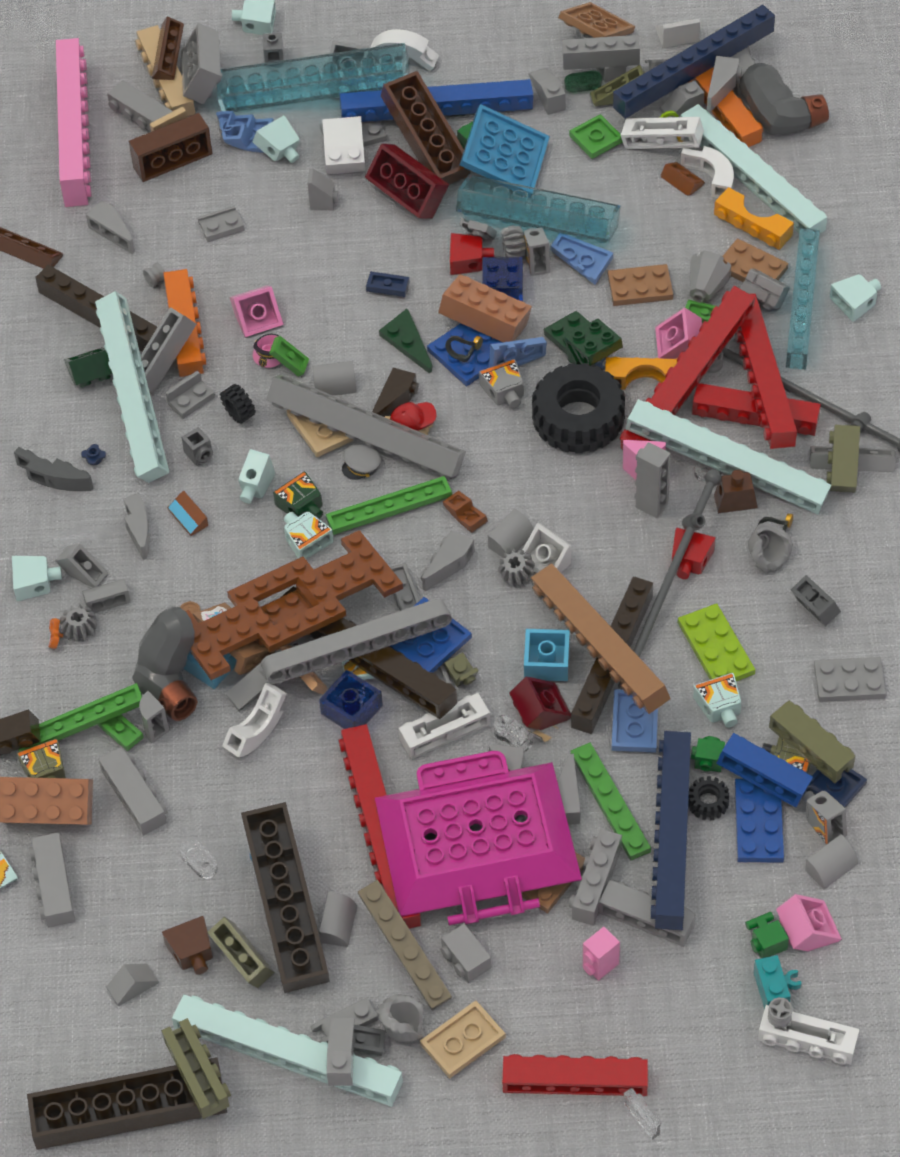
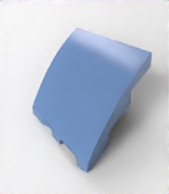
[216,111,274,153]

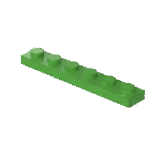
[326,476,452,535]
[19,683,142,752]
[570,742,651,861]

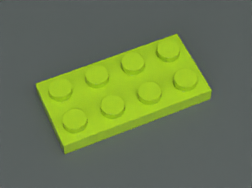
[677,603,756,681]

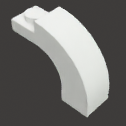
[370,29,439,71]
[681,146,734,198]
[222,683,287,757]

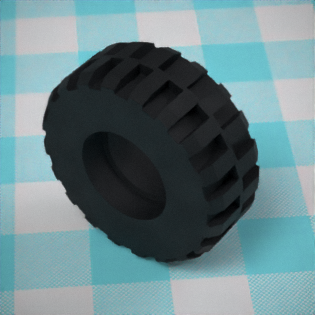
[532,363,625,454]

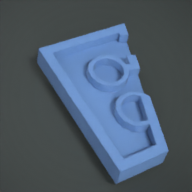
[551,232,613,285]
[489,337,547,368]

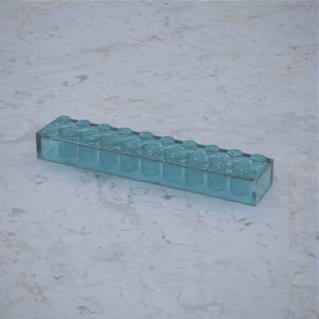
[217,43,410,112]

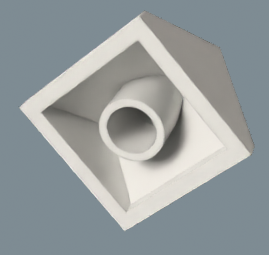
[655,18,700,48]
[523,523,571,573]

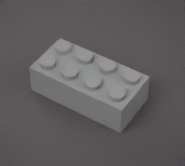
[181,23,222,104]

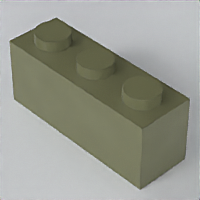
[826,424,860,493]
[207,917,275,988]

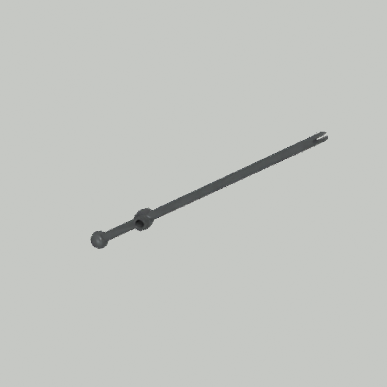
[722,348,900,452]
[618,470,721,690]

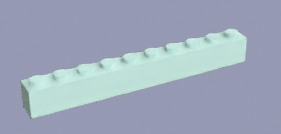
[680,104,827,241]
[95,291,169,483]
[626,399,831,515]
[172,995,403,1107]

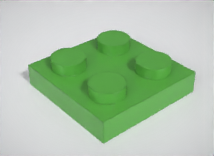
[569,114,623,159]

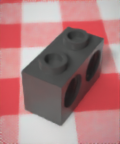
[790,575,841,626]

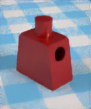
[450,233,494,275]
[672,527,716,579]

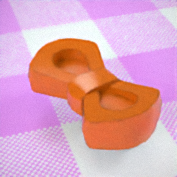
[48,618,63,649]

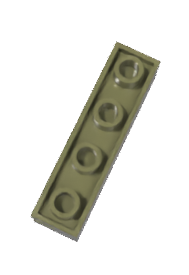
[769,700,856,783]
[161,1018,231,1119]

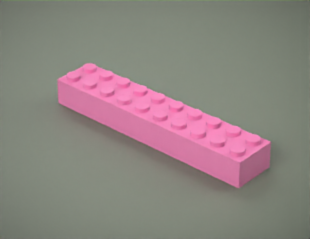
[56,38,92,207]

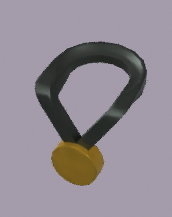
[445,336,483,362]
[757,513,793,532]

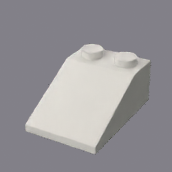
[322,116,365,174]

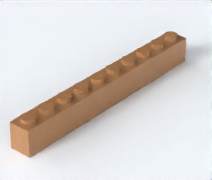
[531,563,671,714]

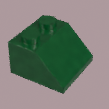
[64,347,113,387]

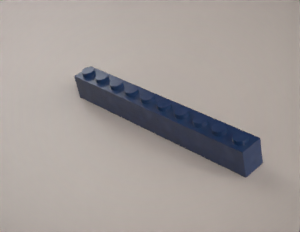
[613,5,775,119]
[651,731,691,930]

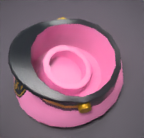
[252,334,281,368]

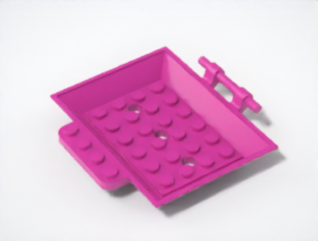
[375,751,582,926]

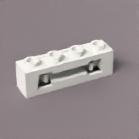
[621,117,704,149]
[398,693,491,760]
[758,1005,859,1065]

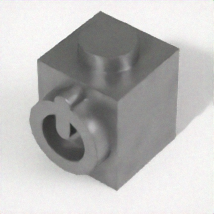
[263,33,284,64]
[181,427,213,465]

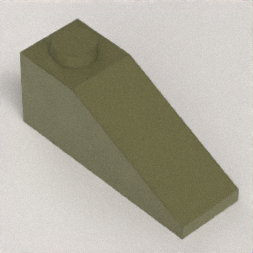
[590,65,645,106]

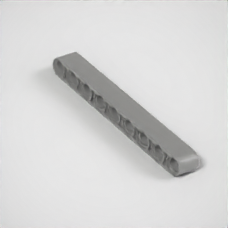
[261,599,452,684]

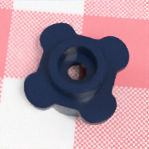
[81,444,106,465]

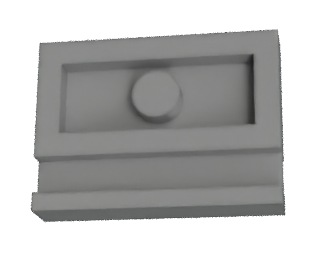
[198,206,245,242]
[459,217,497,240]

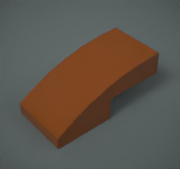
[443,490,488,533]

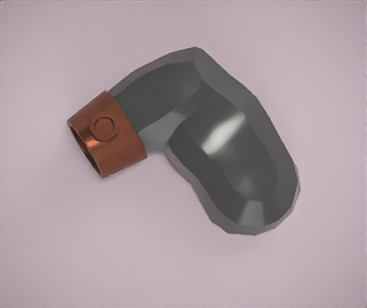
[739,63,829,135]
[132,607,198,721]

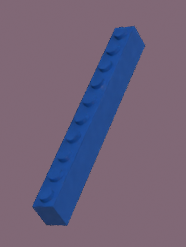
[340,79,533,122]

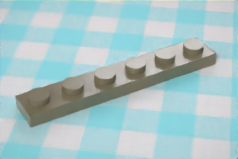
[358,880,452,1010]

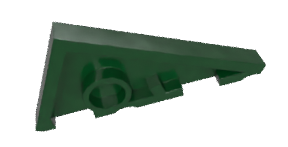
[379,309,433,373]

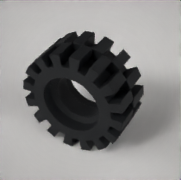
[220,384,256,424]
[688,776,729,821]

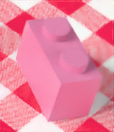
[582,927,620,981]

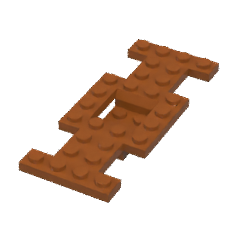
[186,530,403,680]

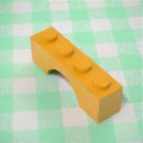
[714,187,794,250]
[605,357,677,390]

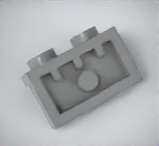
[166,371,215,419]

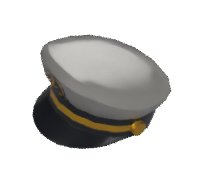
[342,444,381,479]

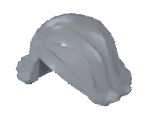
[748,522,793,572]
[377,994,425,1042]

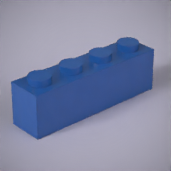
[716,733,813,808]

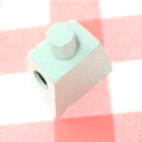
[232,0,276,35]
[252,115,300,163]
[830,274,881,322]
[238,449,275,504]
[12,556,62,601]

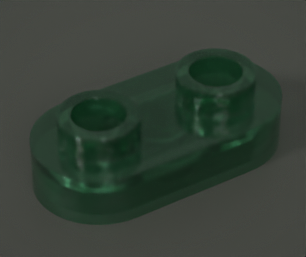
[564,71,602,93]

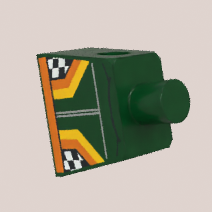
[273,471,323,519]

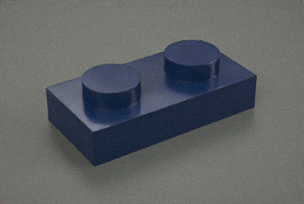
[366,271,410,297]

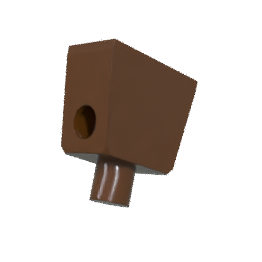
[714,470,758,514]
[162,916,213,975]

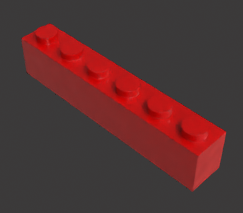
[692,383,821,436]
[502,1054,648,1096]

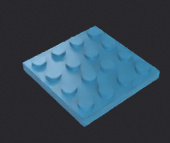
[460,104,550,197]

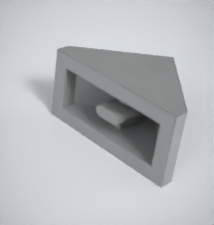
[489,744,524,771]
[106,964,159,1006]

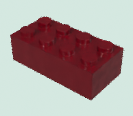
[365,144,449,219]

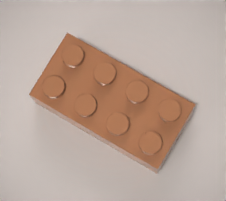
[438,274,532,342]
[0,777,93,825]

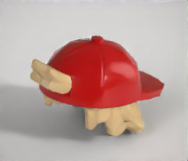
[385,402,437,435]

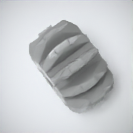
[501,225,526,260]
[498,548,535,586]
[60,604,97,642]

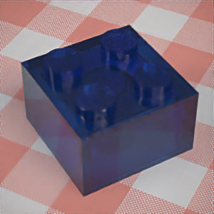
[482,257,523,301]
[319,670,383,729]

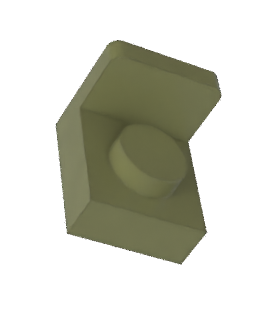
[444,652,479,687]

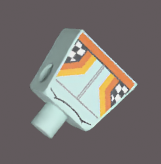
[284,512,333,559]
[693,673,741,728]

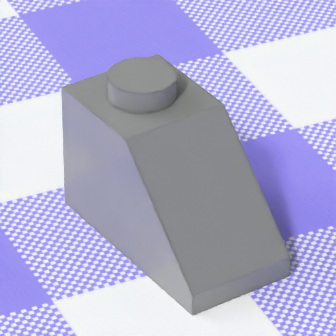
[661,80,704,118]
[307,168,338,211]
[55,543,108,588]

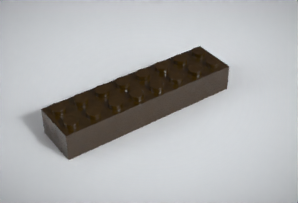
[241,802,330,993]
[27,1057,228,1150]

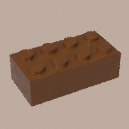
[129,113,213,182]

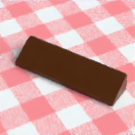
[152,16,184,80]
[0,227,63,269]

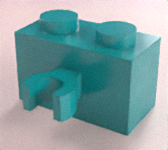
[753,955,802,1009]

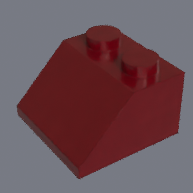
[509,676,571,730]

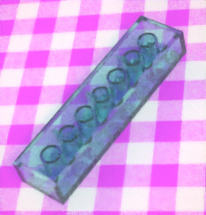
[456,174,621,243]

